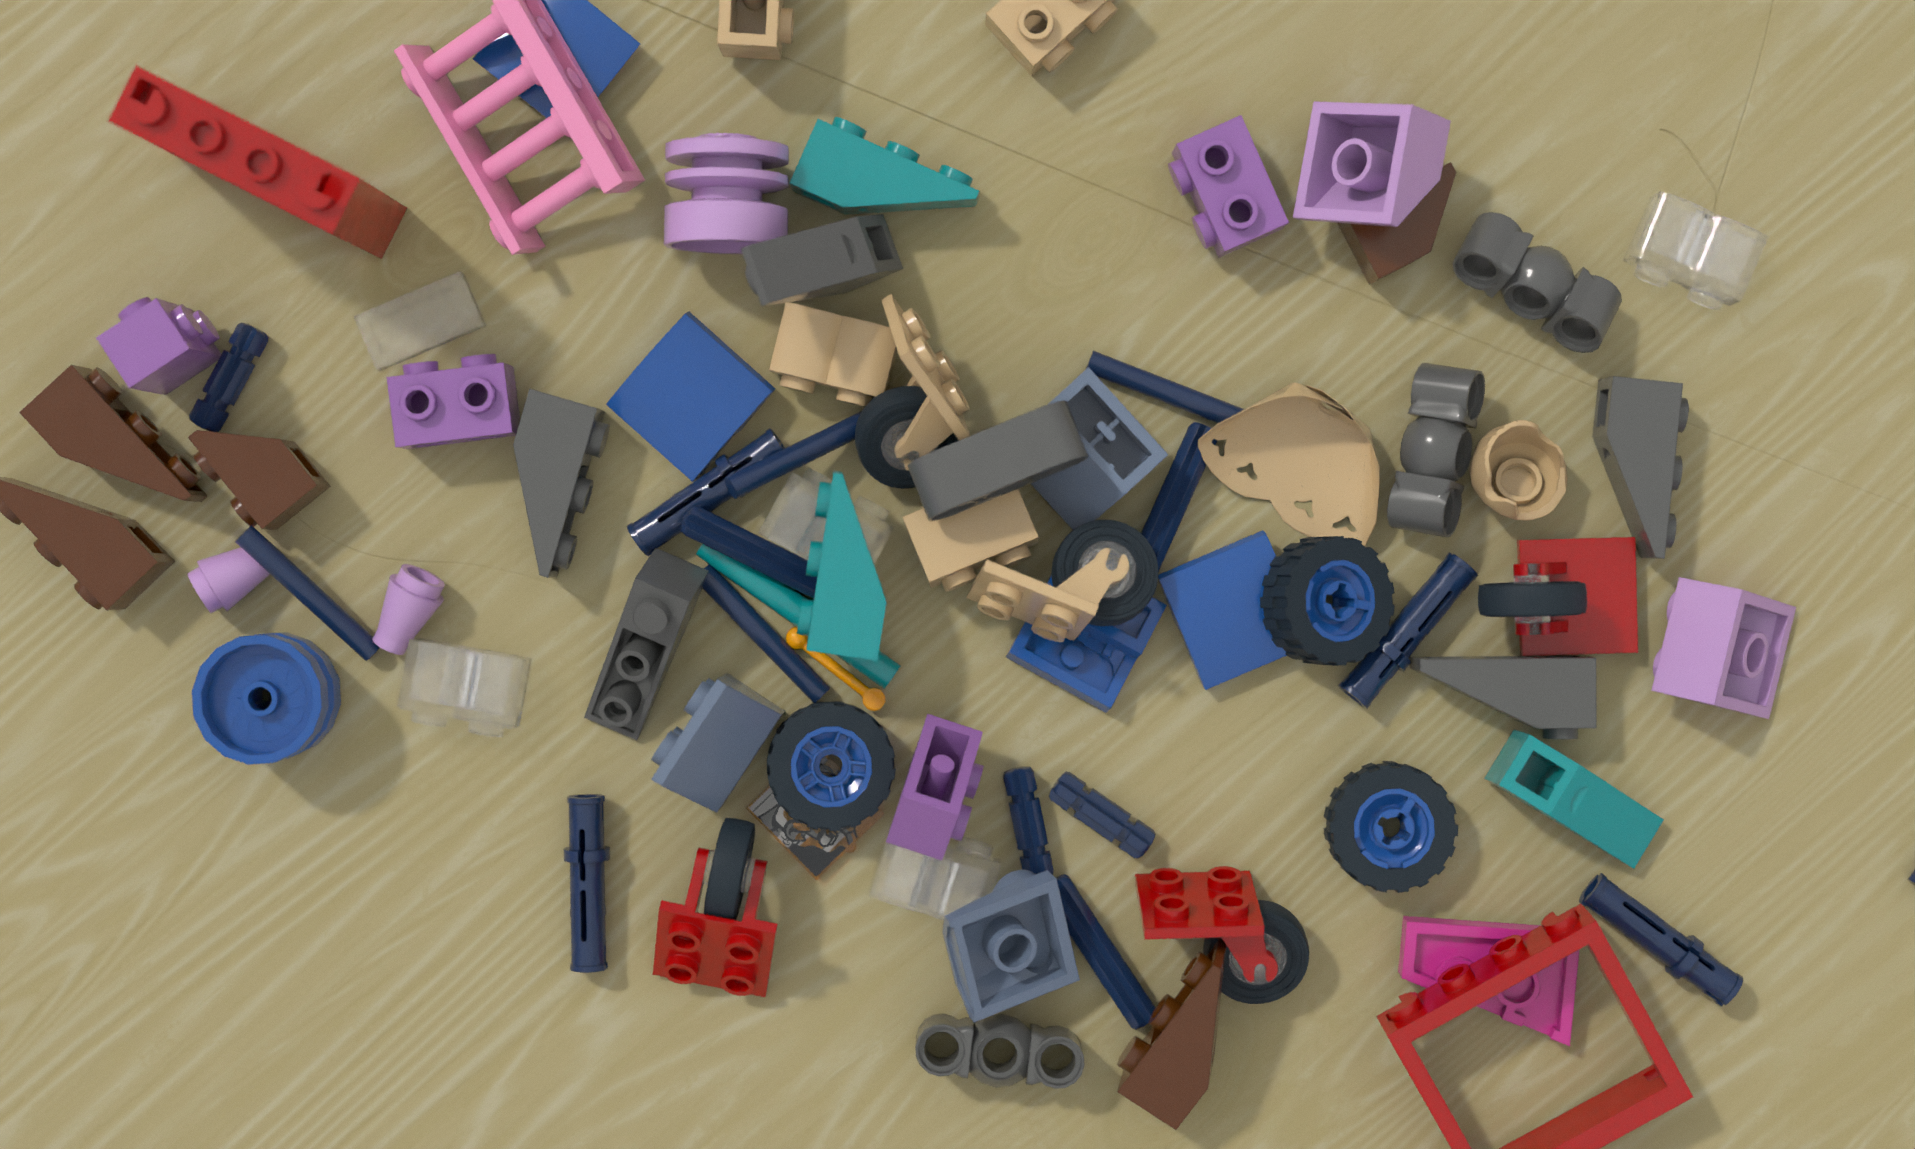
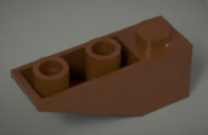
[19,365,208,502]
[0,477,175,611]
[1117,938,1227,1130]

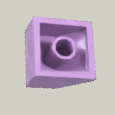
[1293,101,1451,227]
[1651,577,1796,719]

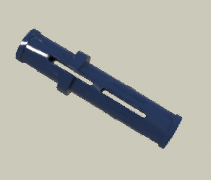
[627,428,785,556]
[1338,552,1478,709]
[564,794,610,973]
[1579,873,1744,1007]

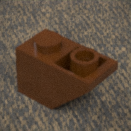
[1337,162,1456,285]
[188,430,331,530]

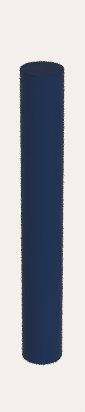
[1086,350,1243,423]
[725,410,863,499]
[235,525,380,661]
[702,565,830,703]

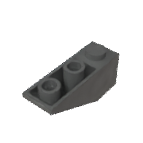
[741,214,903,306]
[1592,376,1689,559]
[513,388,610,578]
[584,548,709,740]

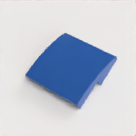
[473,0,640,118]
[606,311,775,482]
[1158,530,1287,690]
[1006,560,1167,713]

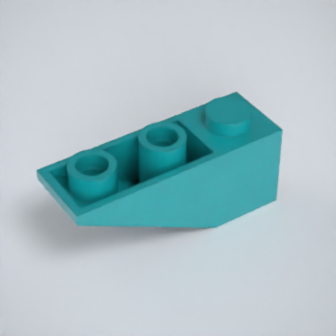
[789,117,979,215]
[797,471,887,661]
[1484,729,1664,869]

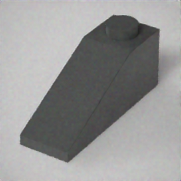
[1410,655,1597,739]

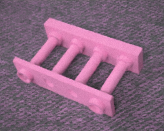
[394,0,645,255]

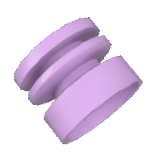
[664,133,789,254]

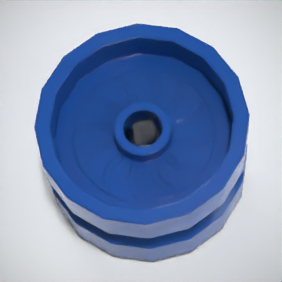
[192,632,341,765]

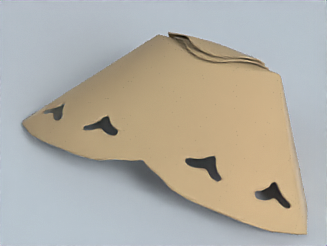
[1198,383,1380,546]

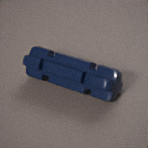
[189,322,269,432]
[1003,766,1054,875]
[1049,772,1156,859]

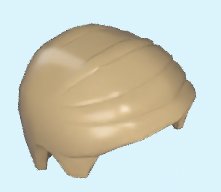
[1469,420,1568,521]

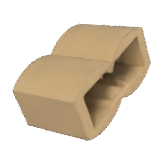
[769,302,897,408]

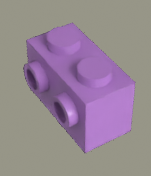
[1168,115,1289,258]
[96,297,221,395]
[387,354,520,449]
[886,714,984,860]

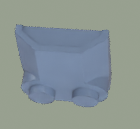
[942,870,1080,1022]

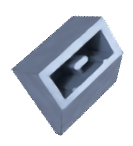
[1031,367,1168,530]
[651,673,785,813]

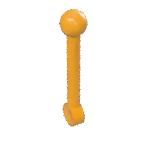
[786,627,885,711]

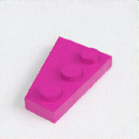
[1398,916,1580,1046]

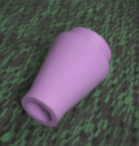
[187,547,270,613]
[372,564,445,655]

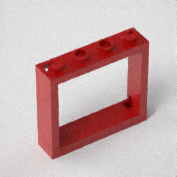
[108,65,407,259]
[1376,904,1694,1149]

